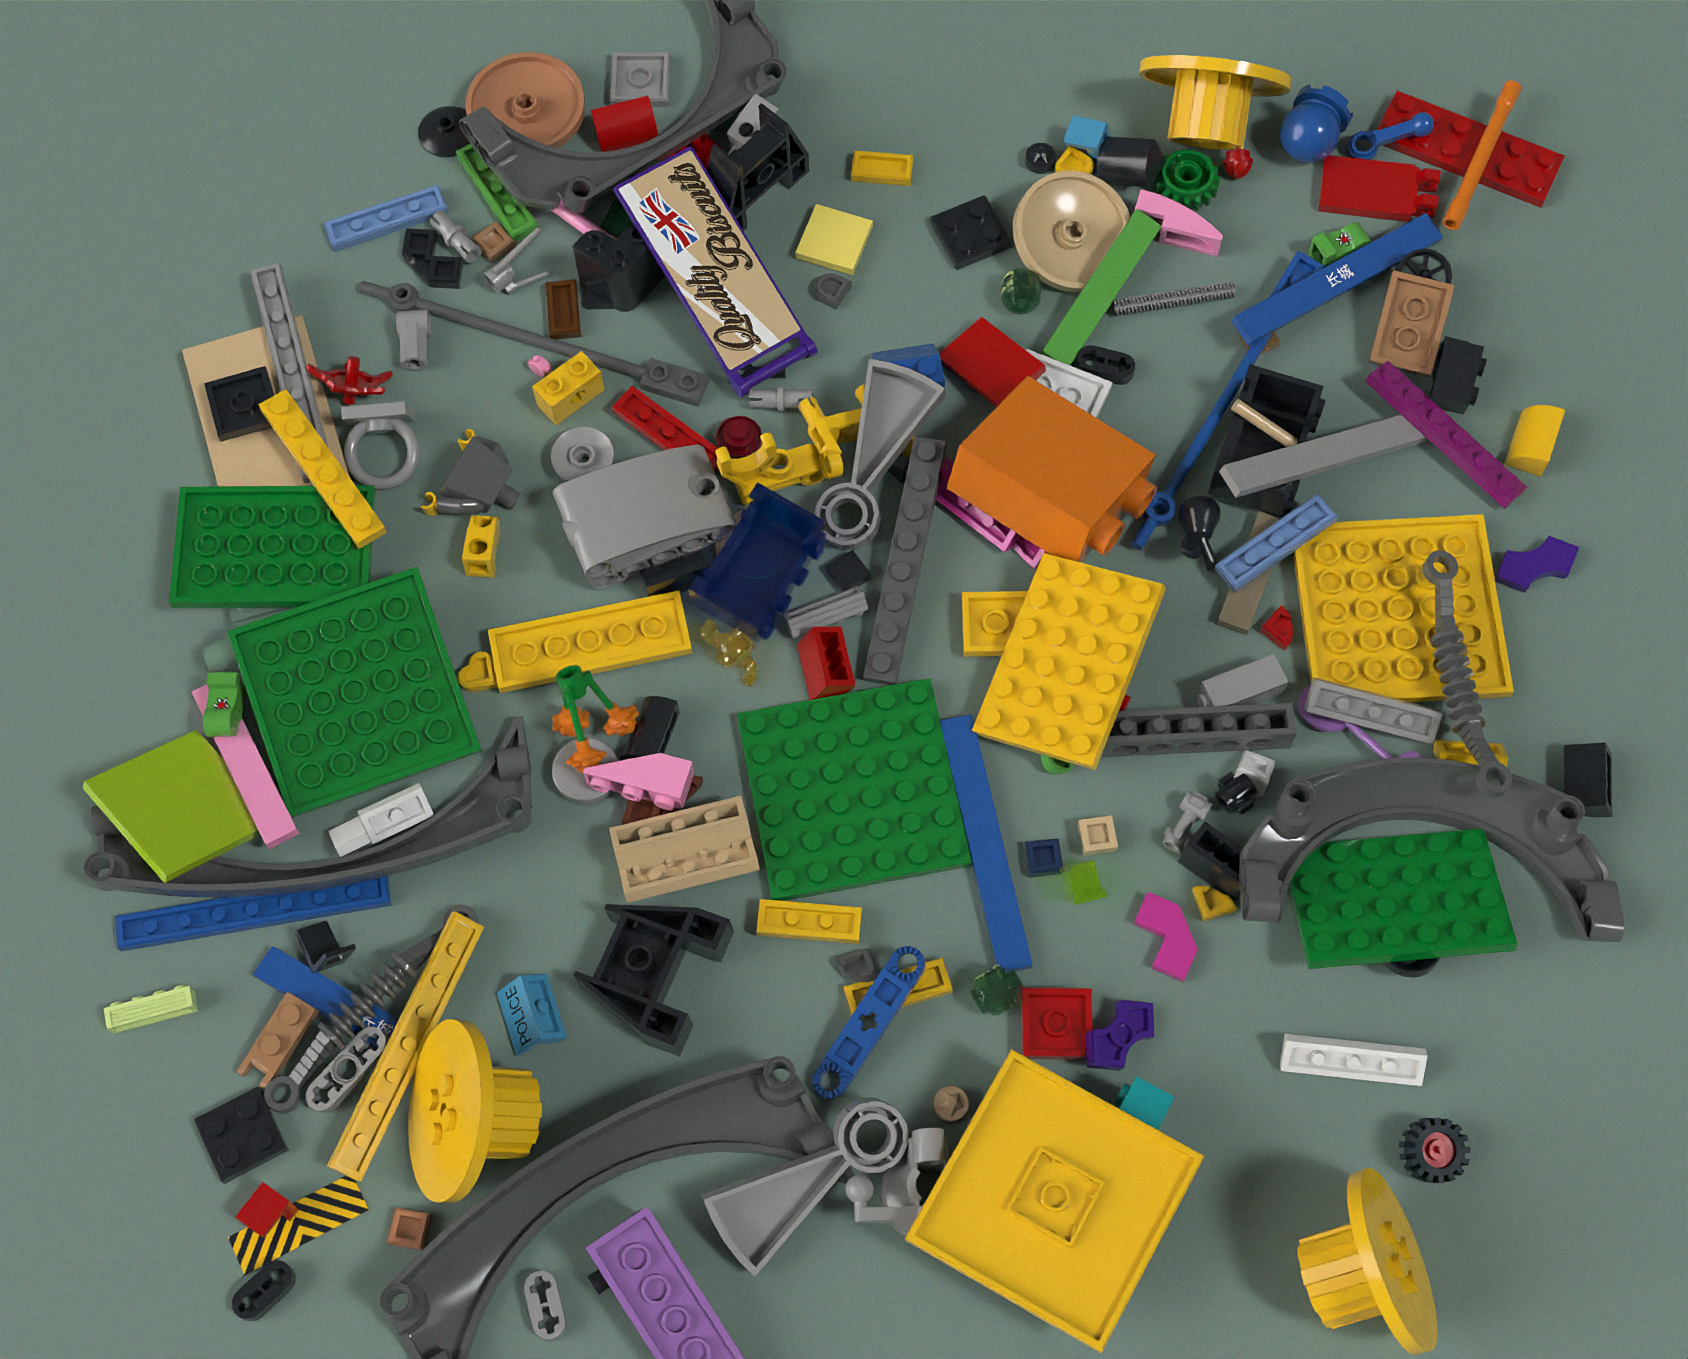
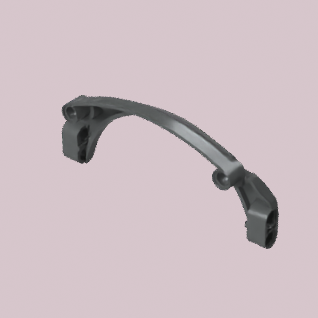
[1239,758,1624,942]

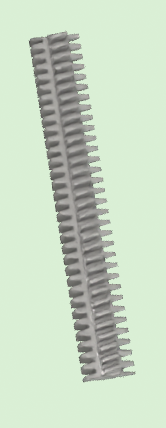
[1113,281,1236,316]

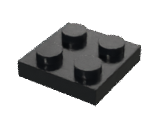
[930,195,1012,270]
[204,366,274,442]
[193,1086,289,1184]

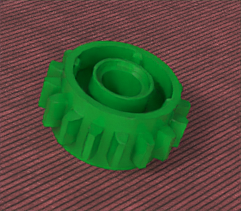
[1153,149,1220,211]

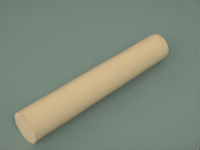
[1231,399,1298,447]

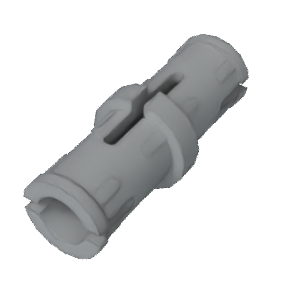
[430,211,482,263]
[749,387,814,411]

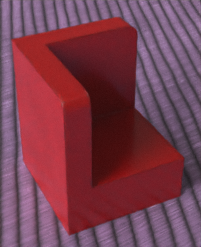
[235,1182,299,1237]

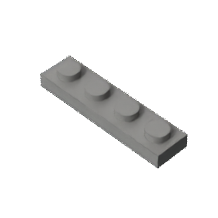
[1304,677,1443,744]

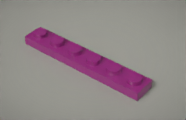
[1365,360,1528,509]

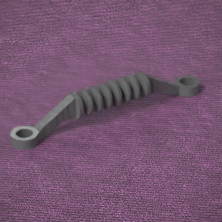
[1422,550,1512,798]
[264,905,479,1114]

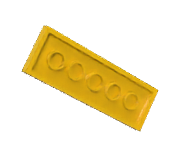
[488,590,693,693]

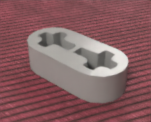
[524,1270,567,1342]

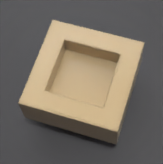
[1078,815,1118,856]

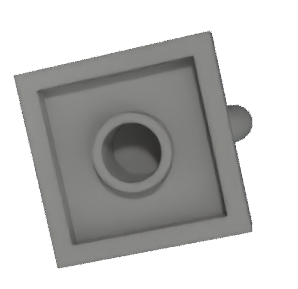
[341,401,420,490]

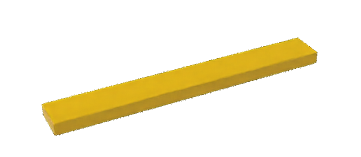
[327,911,484,1182]

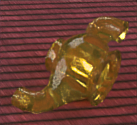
[700,619,758,687]

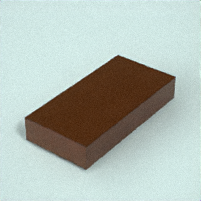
[546,279,581,340]

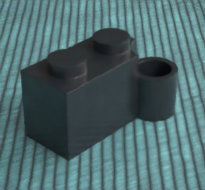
[1429,336,1487,415]

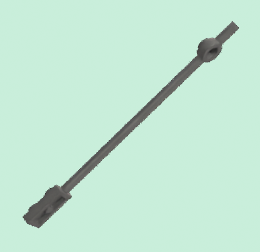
[359,281,709,407]

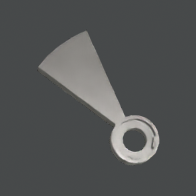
[815,359,946,550]
[700,1097,908,1277]

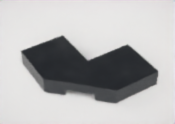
[402,228,463,289]

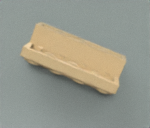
[609,796,760,903]

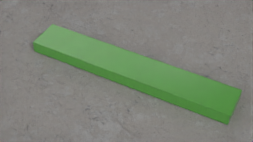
[1040,208,1162,365]

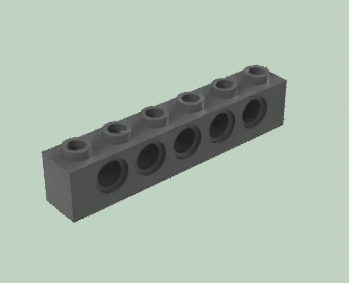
[1101,703,1296,757]

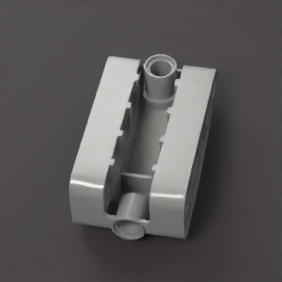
[553,445,738,590]

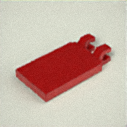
[1318,155,1441,222]

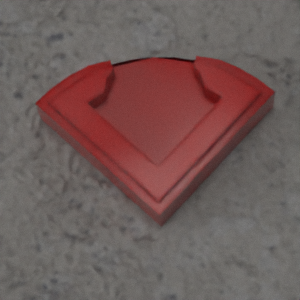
[1260,605,1293,651]

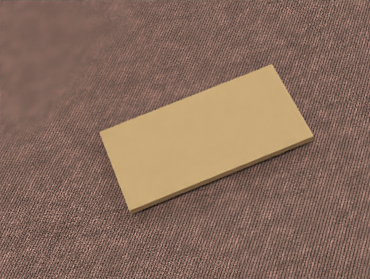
[182,315,350,486]

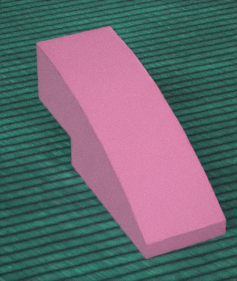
[1135,189,1223,257]

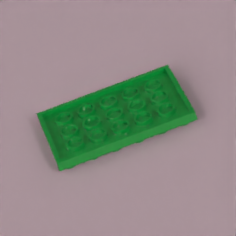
[169,485,376,608]
[1289,829,1518,969]

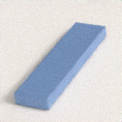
[324,185,449,252]
[1215,494,1338,593]

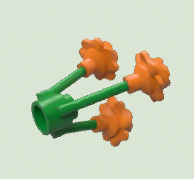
[552,665,639,773]

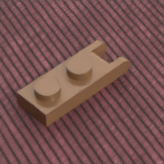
[237,992,319,1091]

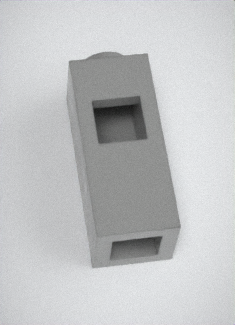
[1197,654,1288,707]

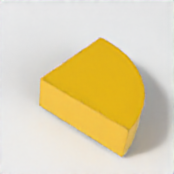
[1192,886,1237,922]

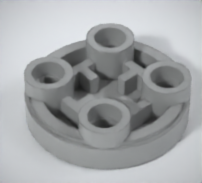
[552,738,618,807]

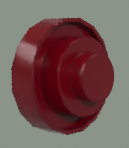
[716,416,762,459]

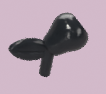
[1179,496,1221,571]

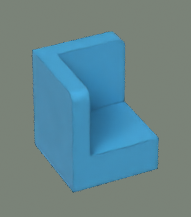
[1064,116,1110,162]

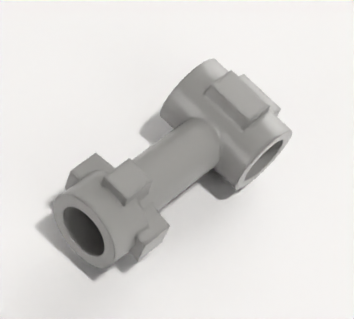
[1162,791,1213,853]

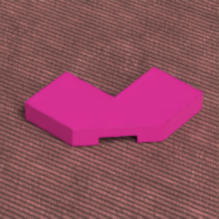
[1134,892,1198,982]

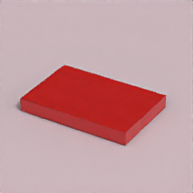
[939,316,1046,408]

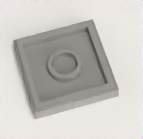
[609,52,671,107]

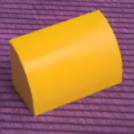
[1504,405,1565,477]

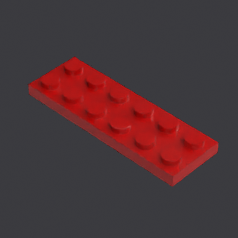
[1377,90,1565,208]

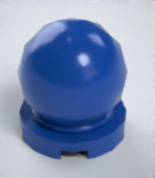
[1279,84,1353,163]

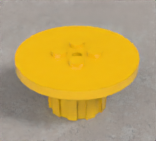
[1139,55,1292,150]
[408,1019,542,1203]
[1297,1168,1438,1355]

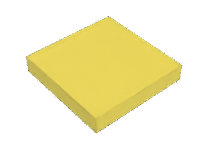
[795,204,873,275]

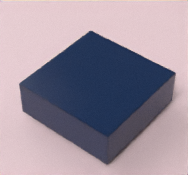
[1025,838,1064,878]

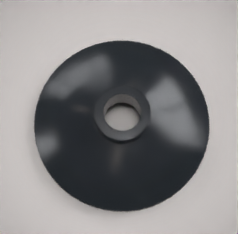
[418,106,471,158]

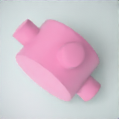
[528,355,552,377]

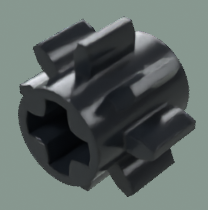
[1215,771,1258,815]

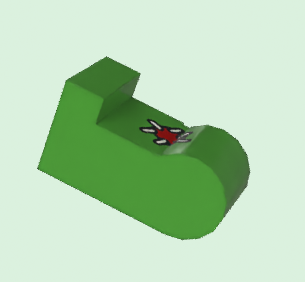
[1308,222,1372,268]
[203,672,246,737]

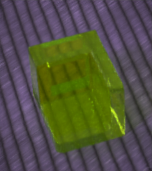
[1060,859,1107,905]

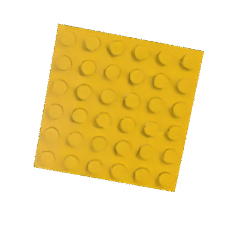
[1293,514,1514,702]

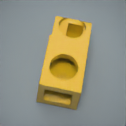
[462,515,500,578]

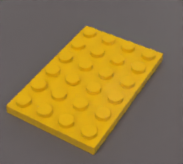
[972,553,1166,770]

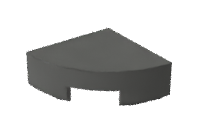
[835,948,878,982]

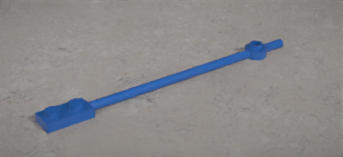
[1131,251,1324,550]

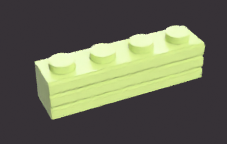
[104,985,198,1034]

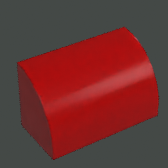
[591,95,658,152]
[797,626,856,700]

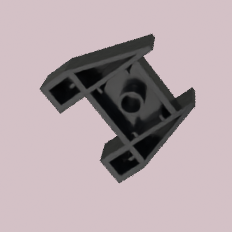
[707,103,809,231]
[573,904,734,1057]

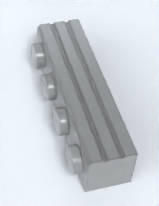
[783,586,869,638]

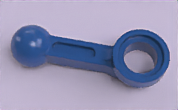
[1347,112,1434,160]

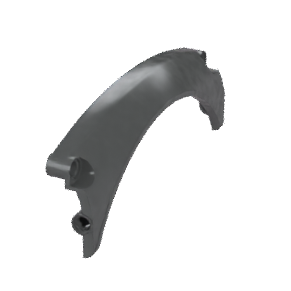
[83,716,532,897]
[380,1056,855,1359]

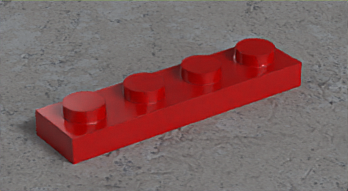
[612,386,719,474]

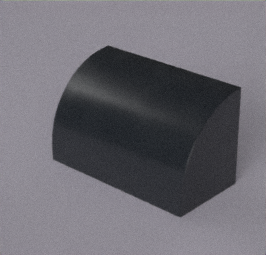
[1097,136,1166,188]
[639,550,710,597]
[620,696,680,761]
[1564,742,1613,817]
[1178,821,1243,902]

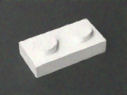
[357,783,434,844]

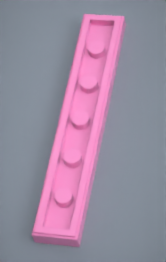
[192,685,299,849]

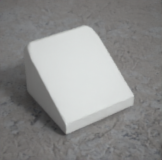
[1235,750,1276,797]

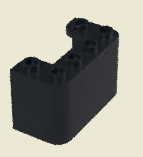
[572,162,665,312]
[1207,364,1326,517]

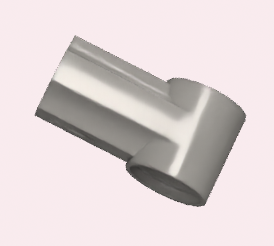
[396,309,432,371]

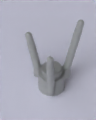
[483,228,549,295]

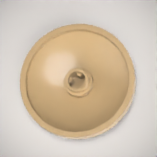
[1013,171,1130,292]

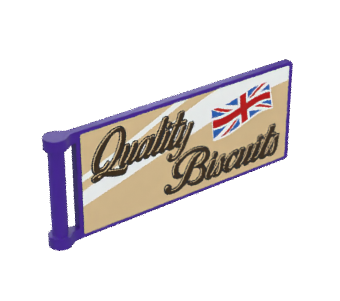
[614,147,818,398]

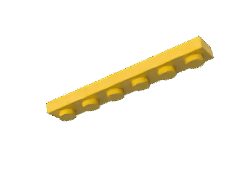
[258,389,387,549]

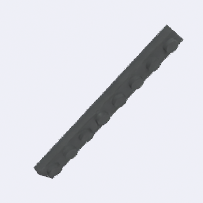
[863,437,947,685]

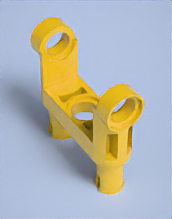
[798,384,914,479]

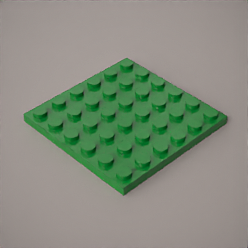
[227,567,482,818]
[737,678,972,901]

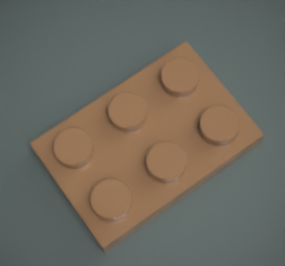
[1368,270,1455,377]

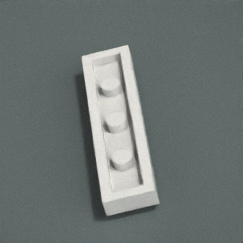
[1280,1034,1428,1086]

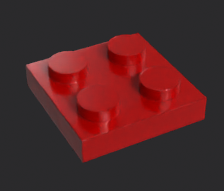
[1021,988,1093,1060]

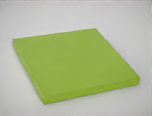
[83,729,260,883]

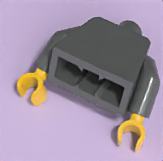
[420,429,521,516]

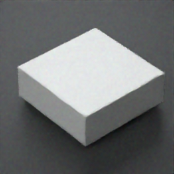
[328,816,371,857]

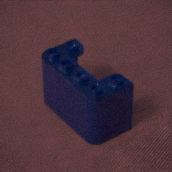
[689,482,827,643]

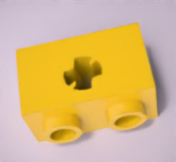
[532,351,605,425]

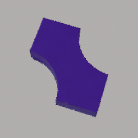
[1495,535,1579,593]
[1086,1000,1154,1071]

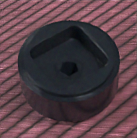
[1025,143,1056,174]

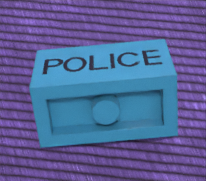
[497,974,567,1056]

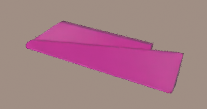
[936,457,1050,569]

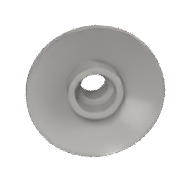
[551,427,614,481]

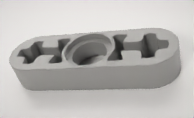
[306,1027,389,1113]

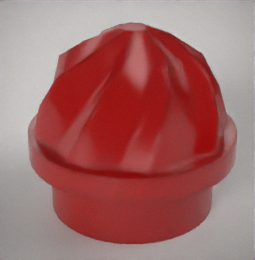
[1223,149,1253,179]

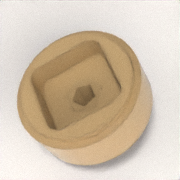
[933,1086,969,1123]

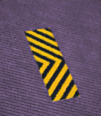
[228,1176,369,1276]

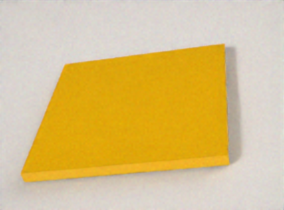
[905,1049,1204,1353]

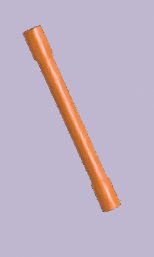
[1442,80,1522,230]

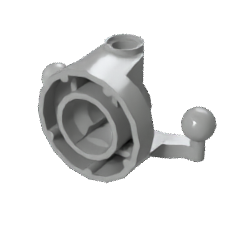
[845,1128,955,1237]

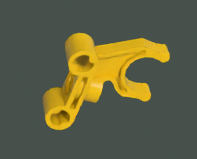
[715,432,825,505]

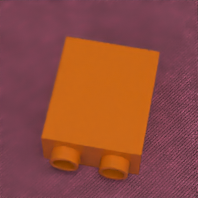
[947,376,1157,563]

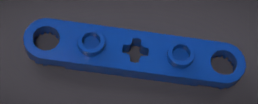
[813,946,926,1099]

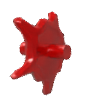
[306,356,393,405]

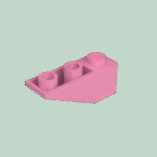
[583,753,694,810]

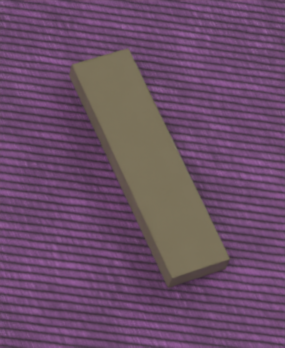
[1217,511,1280,635]

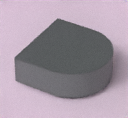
[815,273,852,310]

